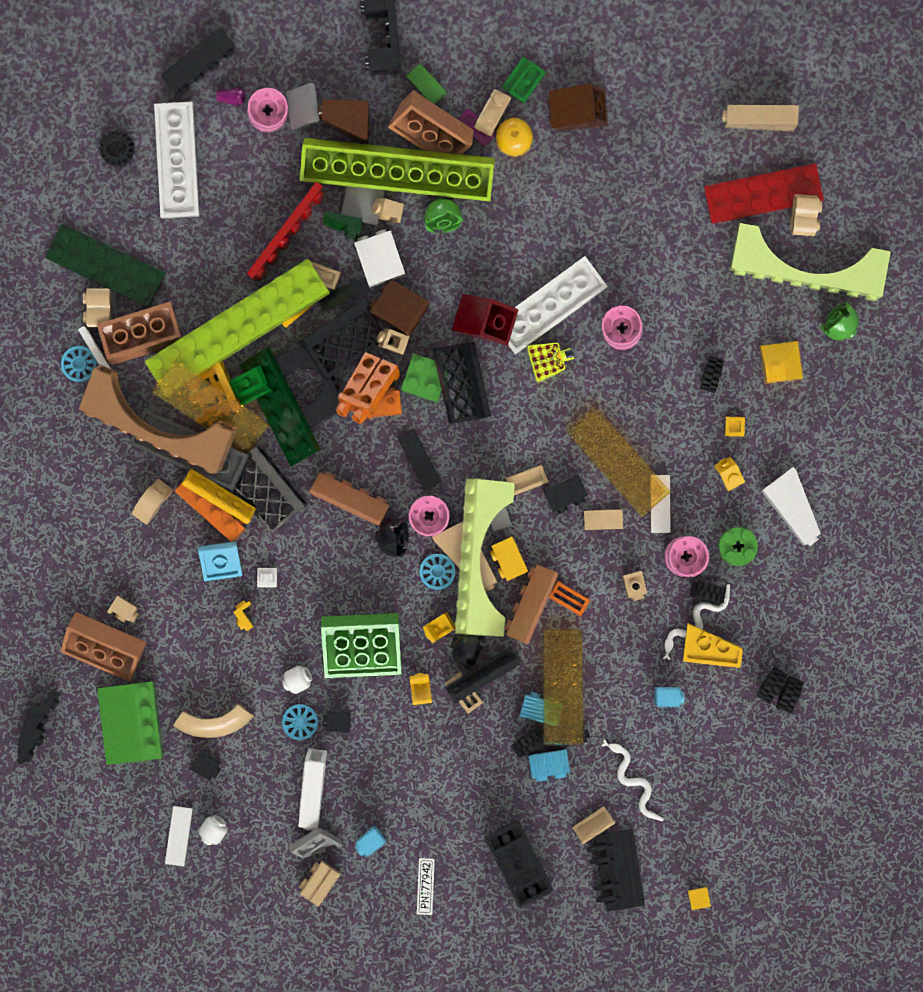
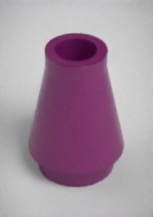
[216,87,245,107]

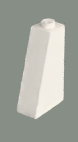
[761,467,821,546]
[298,749,327,830]

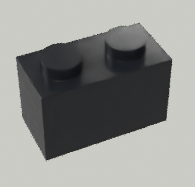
[543,475,588,514]

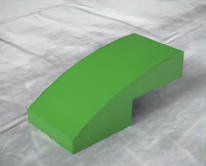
[406,64,447,104]

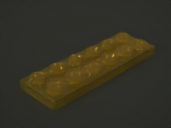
[153,360,269,454]
[566,406,671,517]
[543,630,583,745]

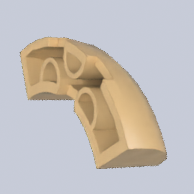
[173,704,254,738]

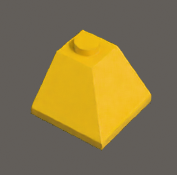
[760,341,803,384]

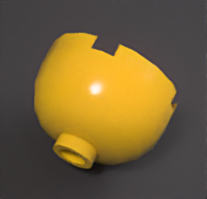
[495,118,533,157]

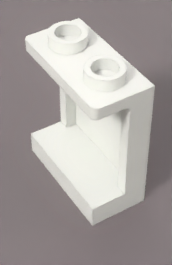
[354,229,406,288]

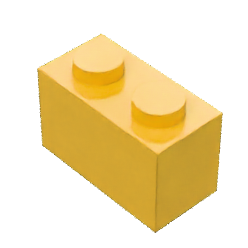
[489,537,528,581]

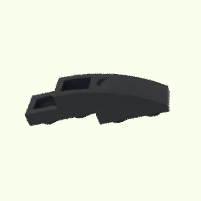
[18,691,60,765]

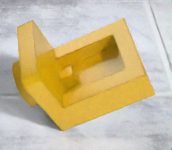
[714,457,745,491]
[233,600,254,631]
[423,612,456,643]
[410,673,432,705]

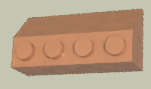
[388,90,474,154]
[97,302,183,366]
[309,471,390,527]
[504,565,559,644]
[60,612,147,682]

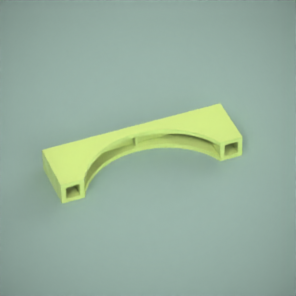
[730,223,891,301]
[455,479,515,636]

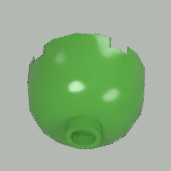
[424,198,463,233]
[820,302,859,341]

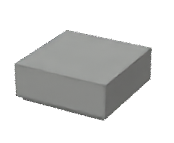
[491,508,512,532]

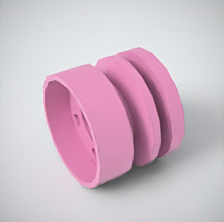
[248,88,288,132]
[602,306,642,350]
[409,496,449,536]
[664,537,709,577]

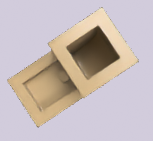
[132,479,173,525]

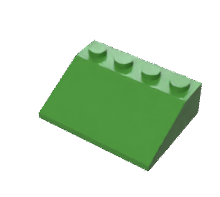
[321,613,402,678]
[97,681,164,765]

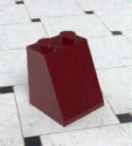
[452,294,519,346]

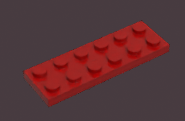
[704,163,824,224]
[247,182,325,283]

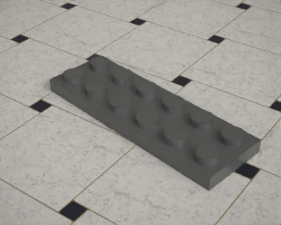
[129,409,249,491]

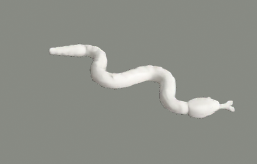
[663,584,730,660]
[602,740,664,821]

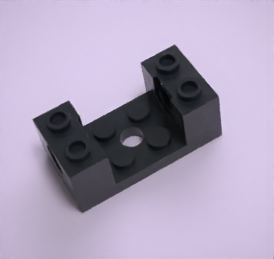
[360,0,401,76]
[484,819,554,908]

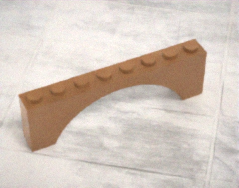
[79,365,238,474]

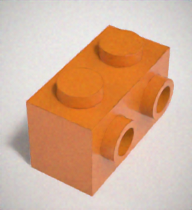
[372,387,402,417]

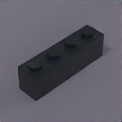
[161,28,236,96]

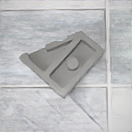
[289,827,343,858]

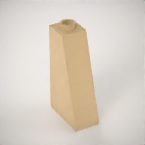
[722,105,799,131]
[432,522,497,592]

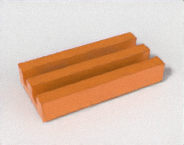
[548,581,590,616]

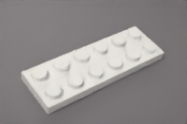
[154,102,199,219]
[508,256,608,355]

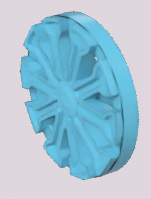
[61,346,97,382]
[419,554,455,590]
[282,704,318,740]

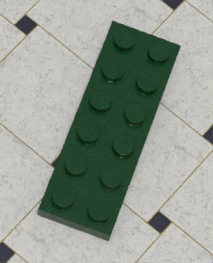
[45,224,166,307]
[239,347,321,467]

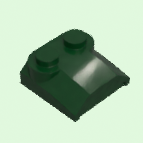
[323,211,364,240]

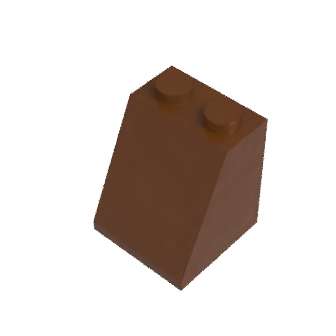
[547,83,609,131]
[318,99,370,144]
[370,280,430,338]

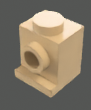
[372,198,404,223]
[377,328,409,355]
[622,571,647,601]
[107,596,139,623]

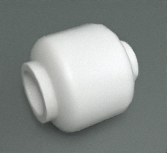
[282,666,312,694]
[199,815,227,845]

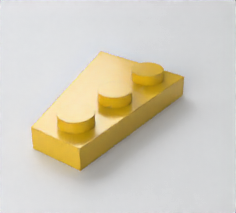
[683,623,743,668]

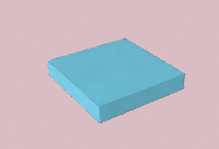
[198,542,242,581]

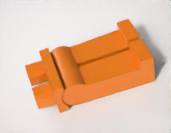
[336,352,400,424]

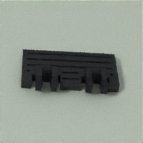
[587,829,645,912]

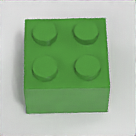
[401,353,450,404]

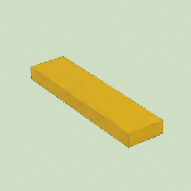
[182,469,256,525]

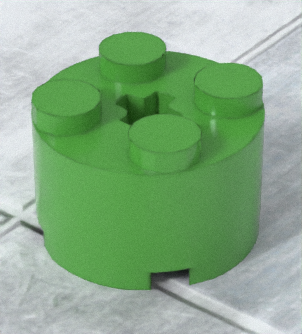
[717,527,758,566]

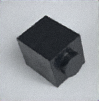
[322,711,351,733]
[190,752,221,781]

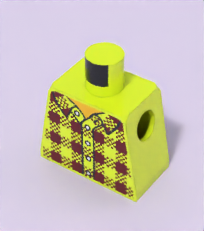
[527,343,574,383]

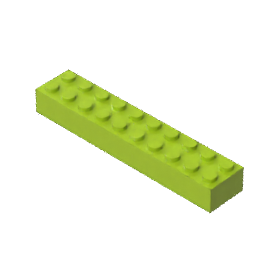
[300,138,495,201]
[144,259,330,395]

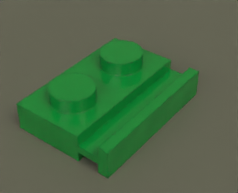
[501,56,546,104]
[229,366,271,406]

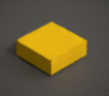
[725,417,745,437]
[688,887,711,910]

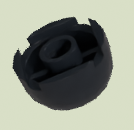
[375,518,409,557]
[450,634,485,670]

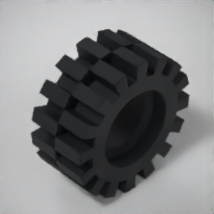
[99,131,135,167]
[700,356,724,393]
[689,581,726,603]
[756,666,788,704]
[776,676,804,713]
[511,727,548,759]

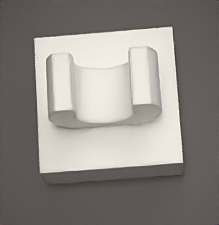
[257,568,277,587]

